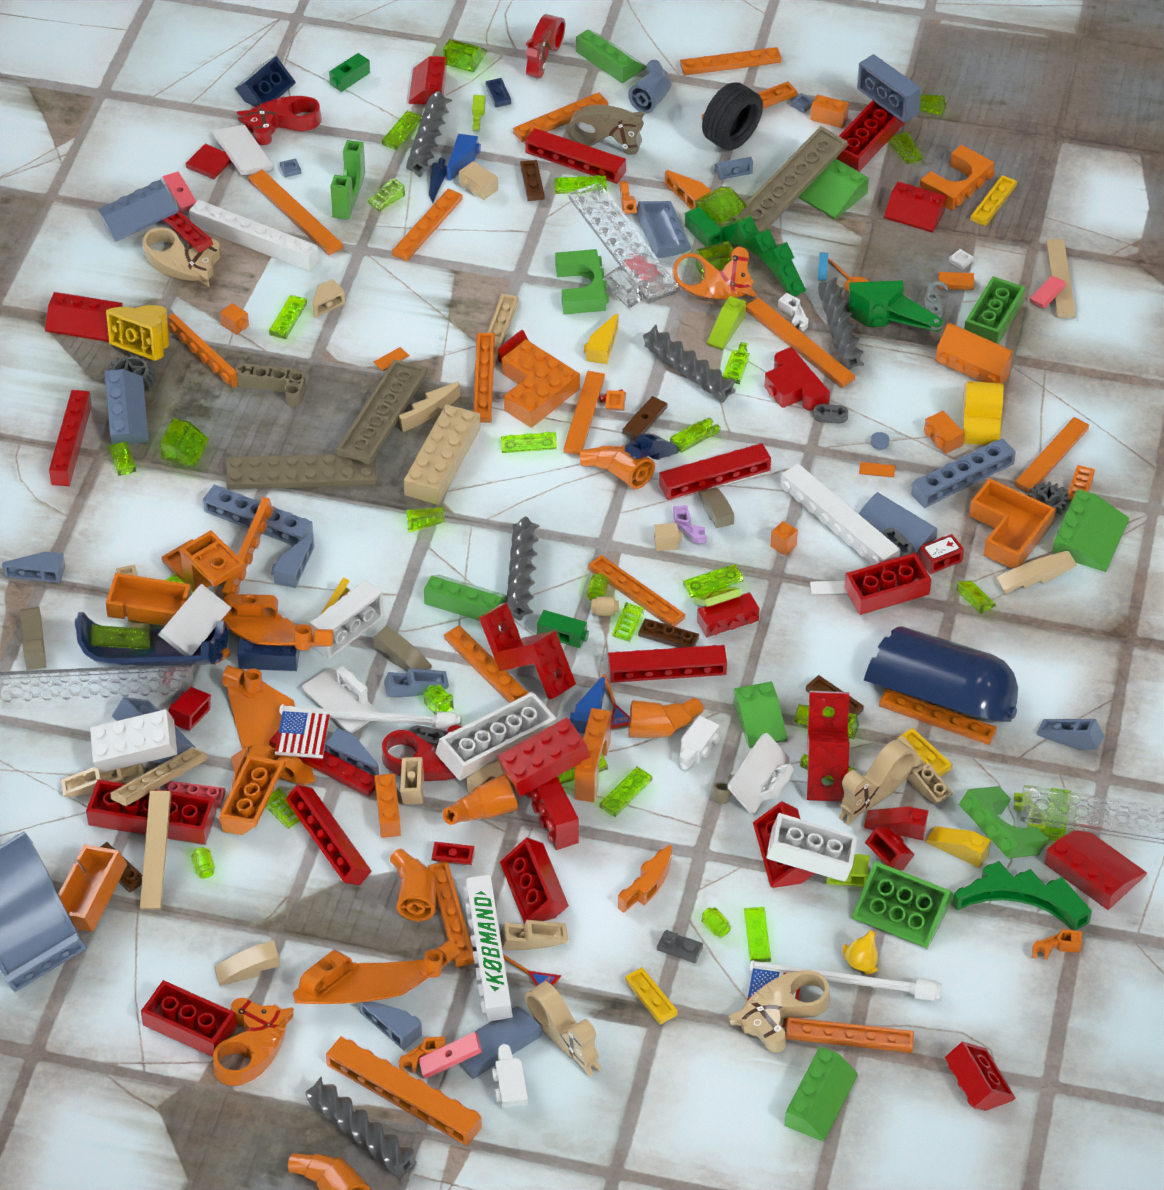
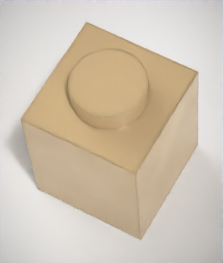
[654,523,682,551]

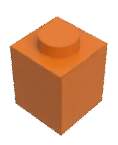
[220,303,249,335]
[770,521,798,555]

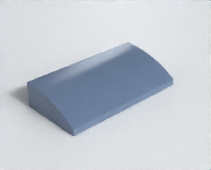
[636,201,691,258]
[858,492,937,556]
[459,1006,542,1079]

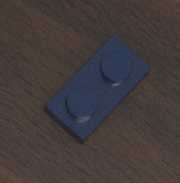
[485,78,511,107]

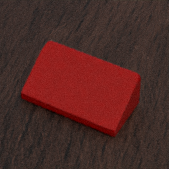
[498,330,529,363]
[431,841,475,865]

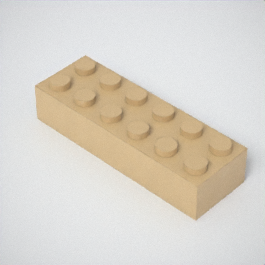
[404,404,480,505]

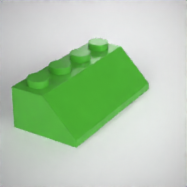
[576,29,646,84]
[424,575,507,621]
[784,1046,858,1142]

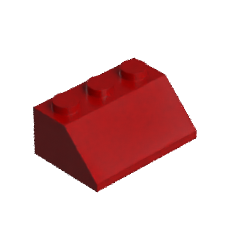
[409,56,447,105]
[884,181,946,233]
[945,1041,1016,1111]

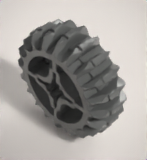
[108,355,156,394]

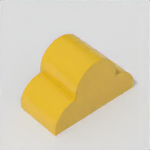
[106,305,170,361]
[962,381,1004,445]

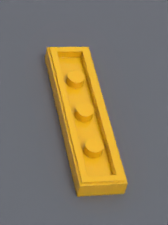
[970,175,1017,226]

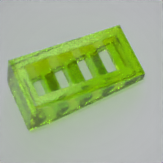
[919,94,946,115]
[891,131,923,164]
[368,178,405,211]
[406,507,445,532]
[612,602,644,642]
[266,787,300,829]

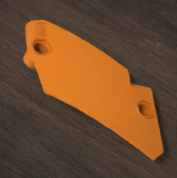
[221,594,333,650]
[222,665,315,786]
[293,940,459,1004]

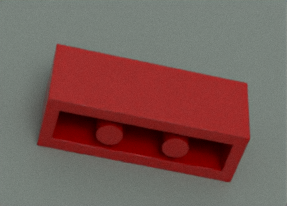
[697,592,760,638]

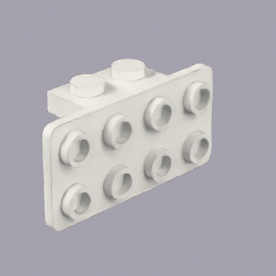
[302,666,379,734]
[728,733,794,814]

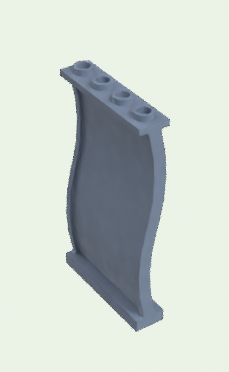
[0,831,87,992]

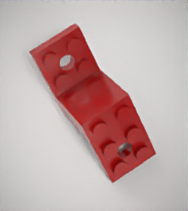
[479,602,576,700]
[807,691,850,801]

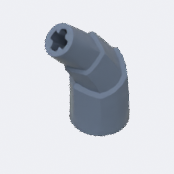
[628,60,672,114]

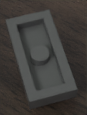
[657,930,703,963]

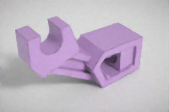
[673,505,707,544]

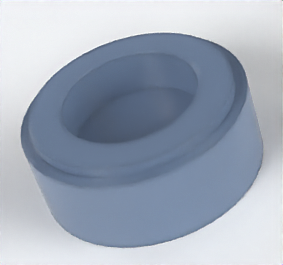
[871,432,890,450]

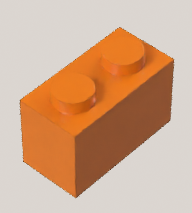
[810,94,849,128]
[924,411,965,454]

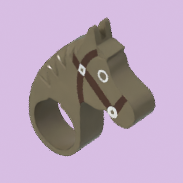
[567,105,645,155]

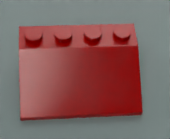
[1044,827,1147,910]

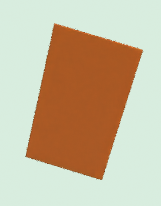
[373,347,410,371]
[859,462,895,477]

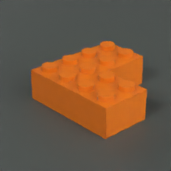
[502,339,580,428]
[969,478,1055,569]

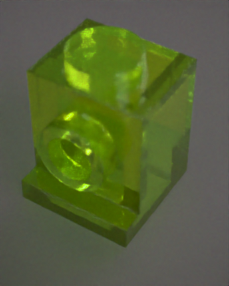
[423,684,454,715]

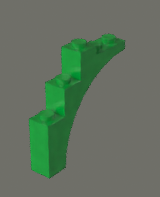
[720,216,806,297]
[953,861,1092,931]

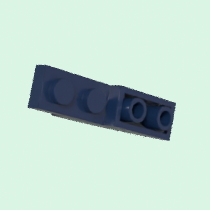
[624,433,679,460]

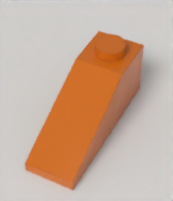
[665,170,713,210]

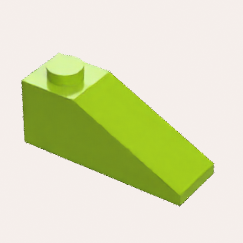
[707,296,746,351]

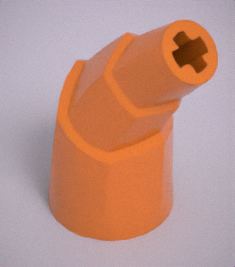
[580,444,655,489]
[628,698,704,738]
[443,774,518,825]
[390,849,436,921]
[288,1153,371,1190]

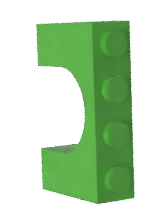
[330,140,366,219]
[555,249,609,315]
[958,786,1049,859]

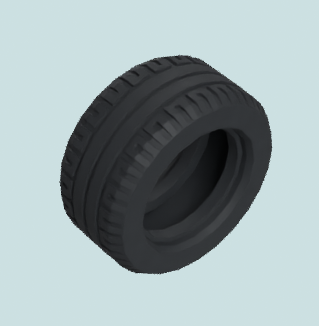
[702,82,763,150]

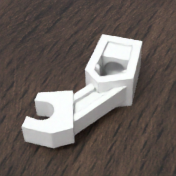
[778,293,809,332]

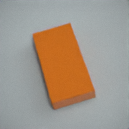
[938,272,974,290]

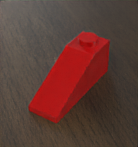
[864,806,929,841]

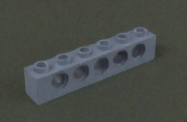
[911,438,1016,508]
[203,484,313,546]

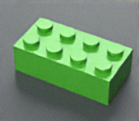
[964,276,1026,344]

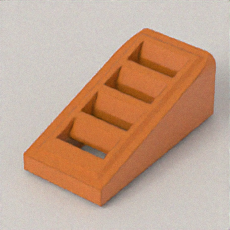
[1068,465,1095,501]

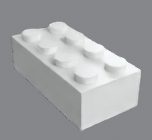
[310,580,384,660]
[90,709,177,773]
[767,813,857,882]

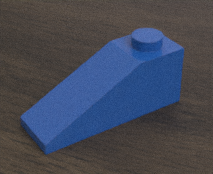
[447,133,481,181]
[570,677,605,734]

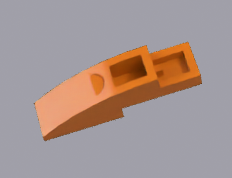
[618,845,672,913]

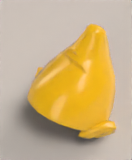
[842,930,878,975]

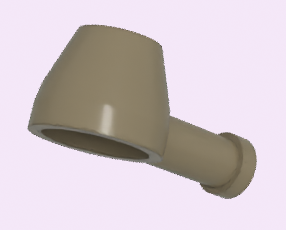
[713,782,732,804]

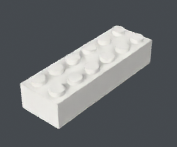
[436,692,557,781]

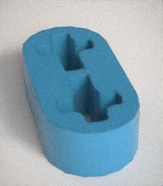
[818,252,828,281]

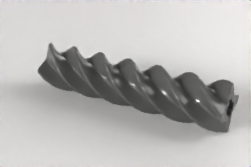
[406,91,452,177]
[818,277,864,370]
[643,324,736,403]
[506,516,540,621]
[305,1077,417,1178]

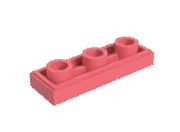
[162,171,197,212]
[164,781,226,808]
[419,1032,482,1079]

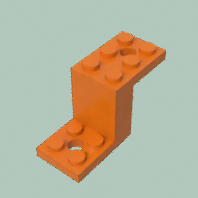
[161,530,246,593]

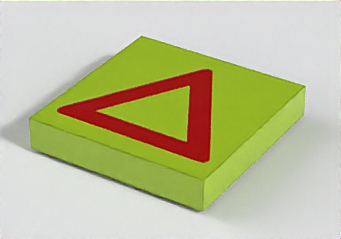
[693,586,742,607]

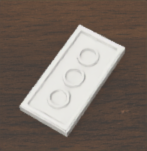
[213,125,273,175]
[158,584,231,656]

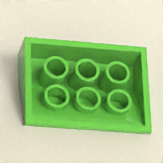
[798,159,869,219]
[1052,489,1129,572]
[851,861,954,949]

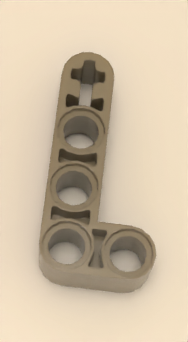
[235,363,306,407]
[20,607,47,671]

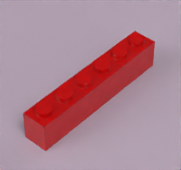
[525,128,626,184]
[49,390,92,486]
[659,443,771,500]
[608,645,727,683]
[285,785,372,886]

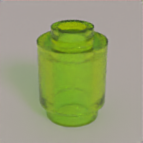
[586,574,609,601]
[191,847,215,879]
[701,907,731,938]

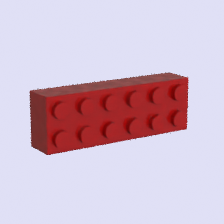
[836,100,906,172]
[86,779,216,845]

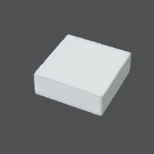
[948,249,974,270]

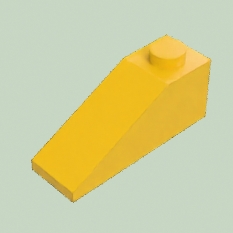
[584,314,619,364]
[926,826,991,868]

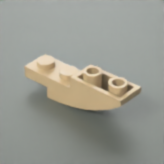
[898,736,953,804]

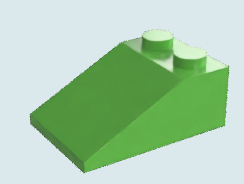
[733,681,788,748]

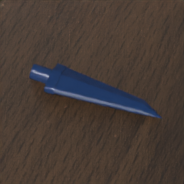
[429,158,447,203]

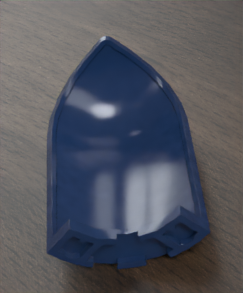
[75,612,230,668]
[864,626,1018,722]

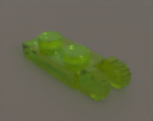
[670,417,721,453]

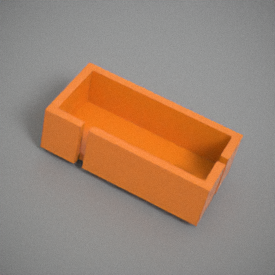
[105,573,192,626]
[58,844,127,932]

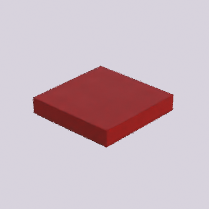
[186,143,232,179]

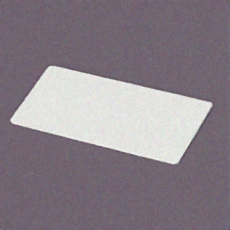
[810,581,847,594]

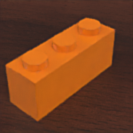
[375,773,401,838]

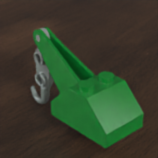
[847,280,948,332]

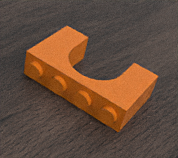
[919,144,995,211]
[575,708,611,803]

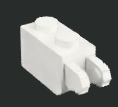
[680,715,721,770]
[492,1044,528,1108]

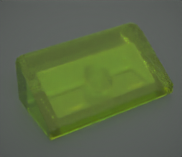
[957,580,996,614]

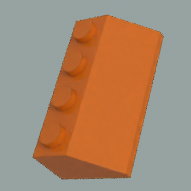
[935,323,1012,383]
[218,756,285,835]

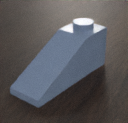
[271,534,315,588]
[2,552,65,583]
[1037,719,1104,750]
[325,728,379,776]
[359,1001,422,1051]

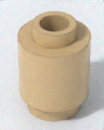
[591,597,619,616]

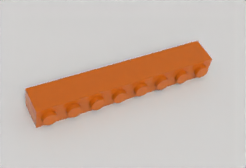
[326,1036,482,1146]

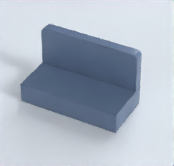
[714,157,753,180]

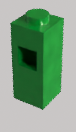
[329,53,370,92]
[685,207,723,250]
[537,610,589,648]

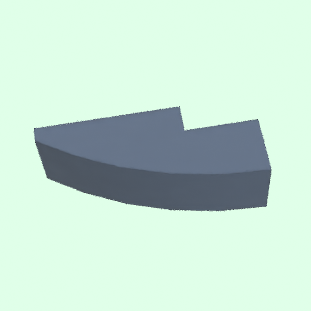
[384,668,449,697]

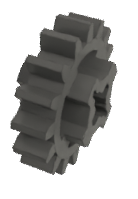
[1028,481,1069,517]

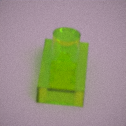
[109,441,136,476]

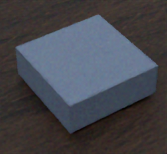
[791,93,814,113]
[280,158,301,178]

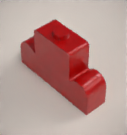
[764,346,830,411]

